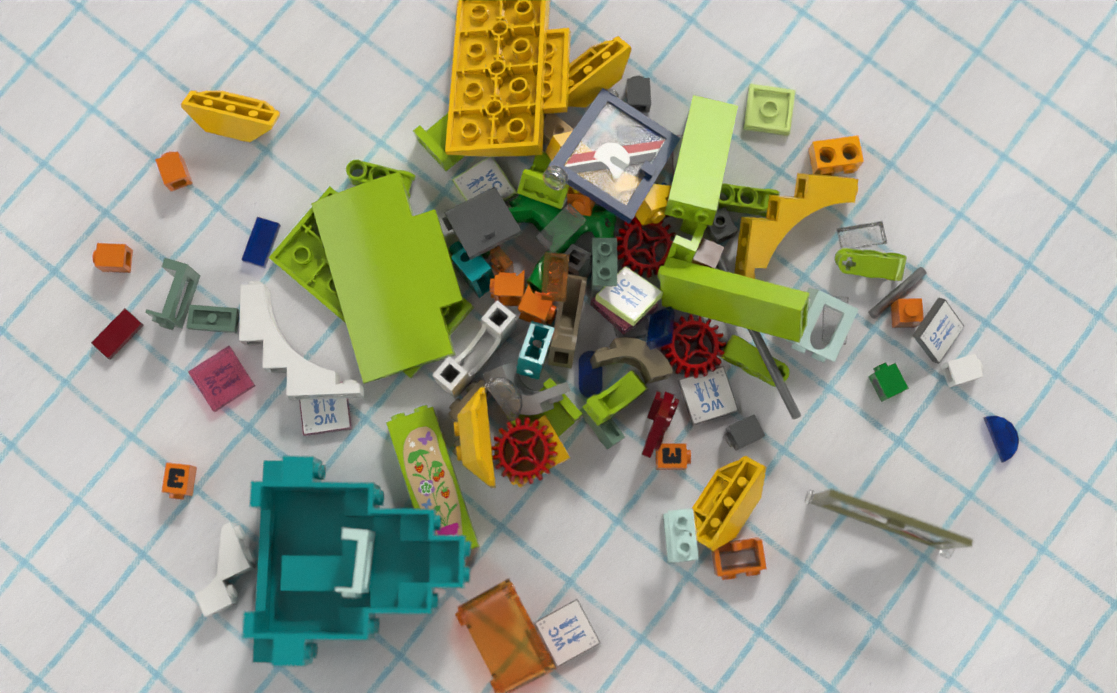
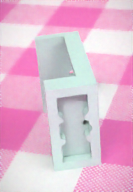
[785,288,859,363]
[663,509,699,563]
[335,528,376,598]

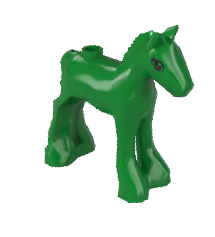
[481,193,617,295]

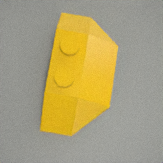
[568,36,632,108]
[181,90,280,142]
[454,387,496,488]
[691,456,766,550]

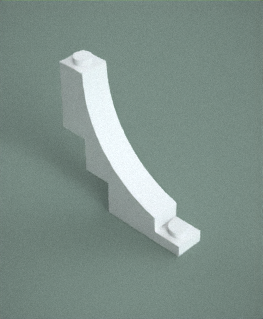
[239,281,364,400]

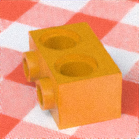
[808,135,864,176]

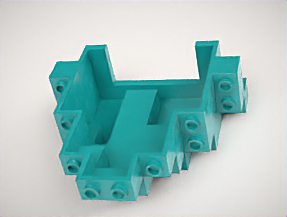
[242,456,471,666]

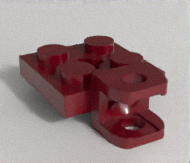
[641,391,679,458]

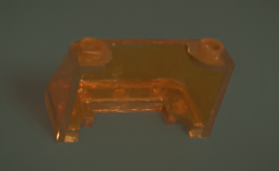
[455,578,557,693]

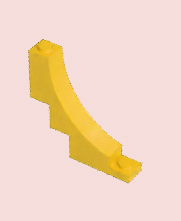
[734,173,858,279]

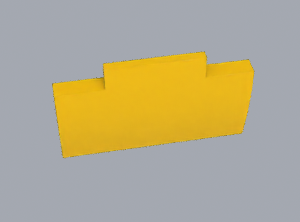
[445,0,571,157]

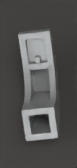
[483,362,570,415]

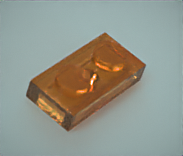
[490,246,514,275]
[541,252,569,302]

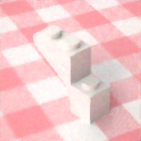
[195,522,256,617]

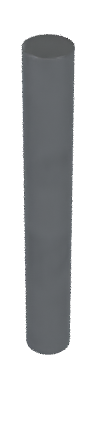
[868,267,927,319]

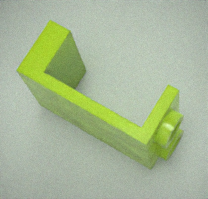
[413,113,465,171]
[506,378,582,437]

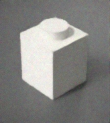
[941,354,983,388]

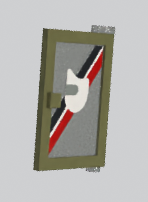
[804,489,973,559]

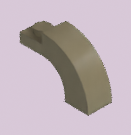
[590,337,673,385]

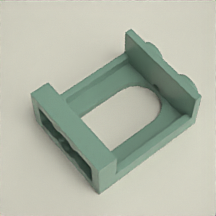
[591,238,617,298]
[145,258,200,330]

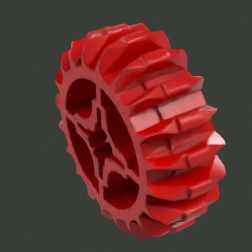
[616,216,676,278]
[661,314,726,379]
[491,418,558,485]

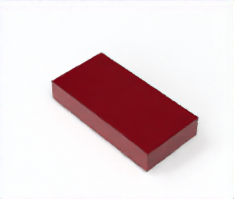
[91,308,144,360]

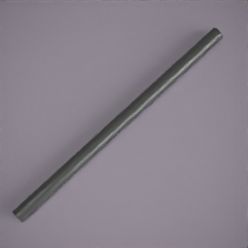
[716,256,801,420]

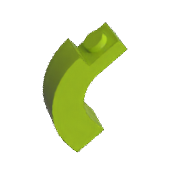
[583,370,649,426]

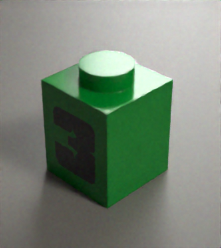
[868,362,909,402]

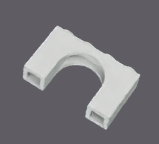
[433,300,517,399]

